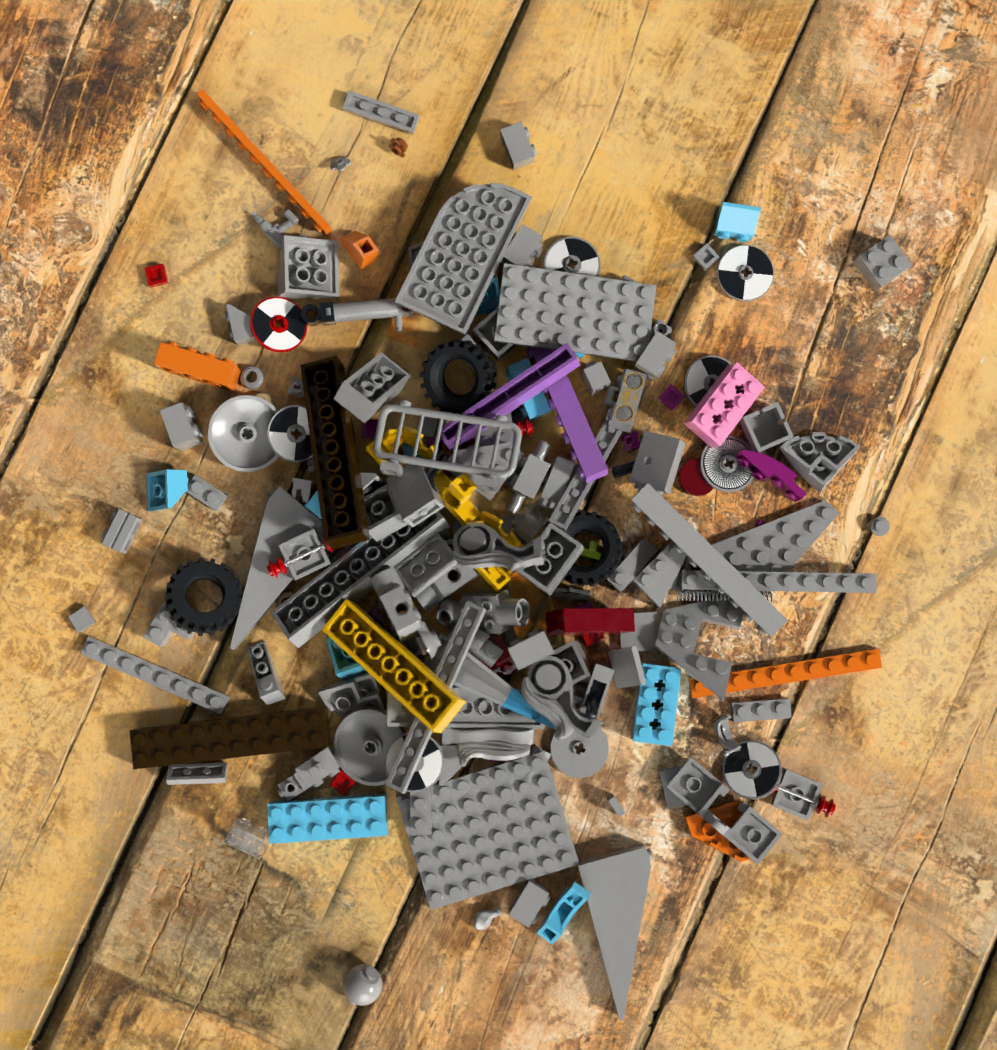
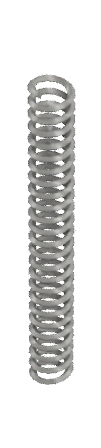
[677,590,773,603]

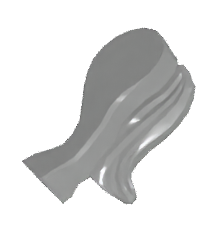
[453,522,545,572]
[521,656,604,740]
[442,727,535,767]

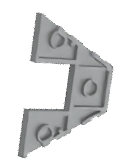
[655,596,744,701]

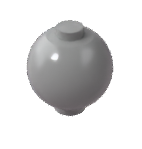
[343,964,382,1006]

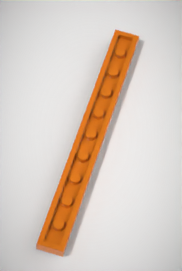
[197,89,332,236]
[688,648,882,698]

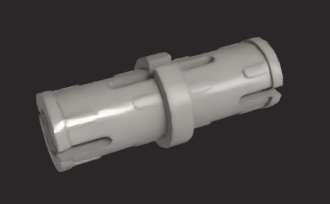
[551,586,590,602]

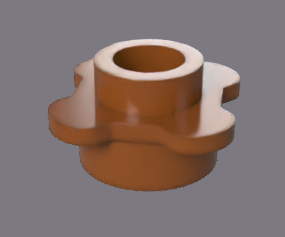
[389,137,408,157]

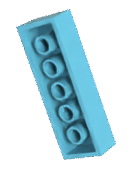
[267,793,389,844]

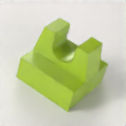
[579,541,601,562]

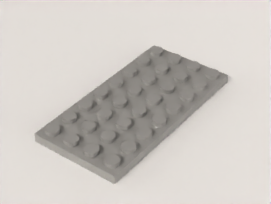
[494,263,657,361]

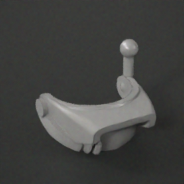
[713,713,741,757]

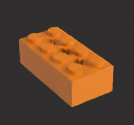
[154,341,242,393]

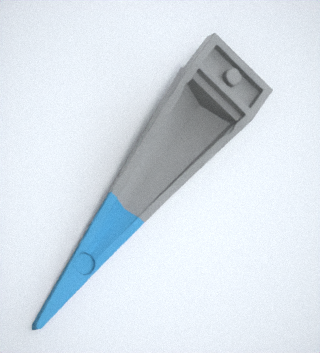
[423,633,555,729]

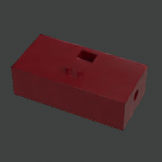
[546,608,635,637]

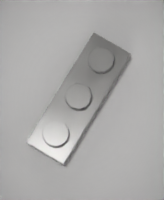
[731,698,792,722]
[166,762,228,785]

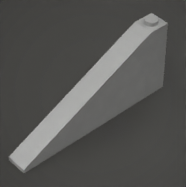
[230,486,323,650]
[578,844,653,1021]

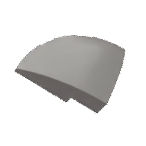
[780,432,861,493]
[318,672,387,720]

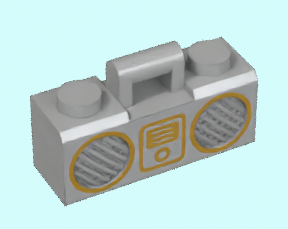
[604,369,647,433]

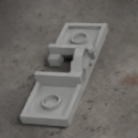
[666,756,783,864]

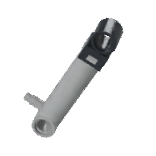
[301,298,415,332]

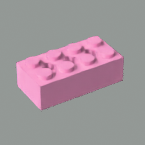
[683,362,765,448]

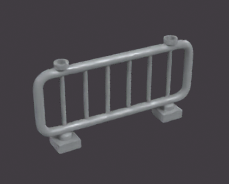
[373,400,522,492]

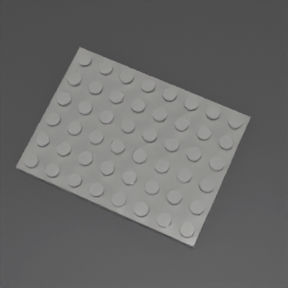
[396,751,580,910]

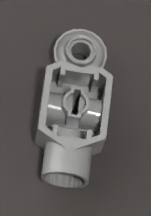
[416,564,480,611]
[370,568,441,659]
[437,590,530,634]

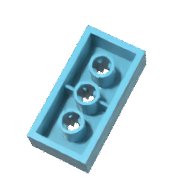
[631,663,682,746]

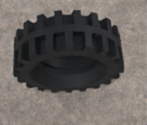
[420,340,497,414]
[564,510,623,587]
[165,558,242,636]

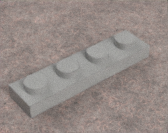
[343,90,420,135]

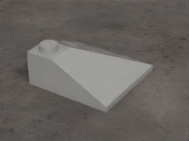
[277,235,339,299]

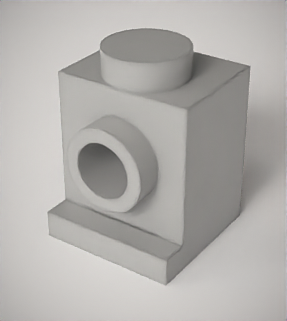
[277,772,307,801]

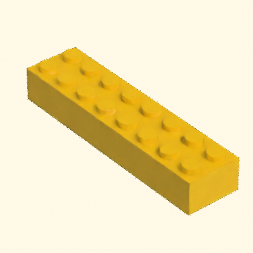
[322,599,466,733]

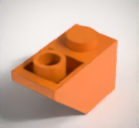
[339,231,379,270]

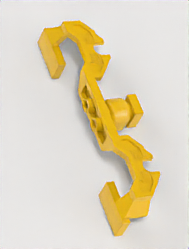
[365,426,521,592]

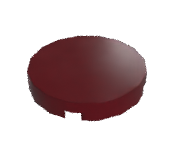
[679,458,716,496]

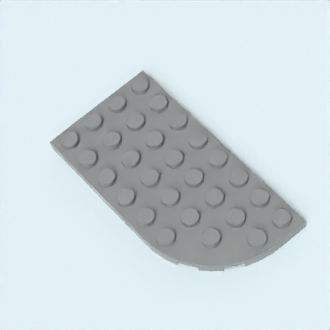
[395,183,532,335]

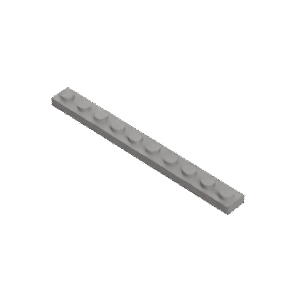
[681,570,876,593]
[385,601,486,794]

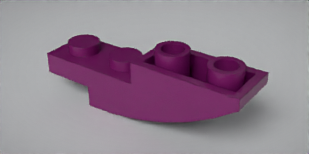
[735,450,807,502]

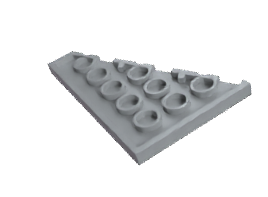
[712,500,839,597]

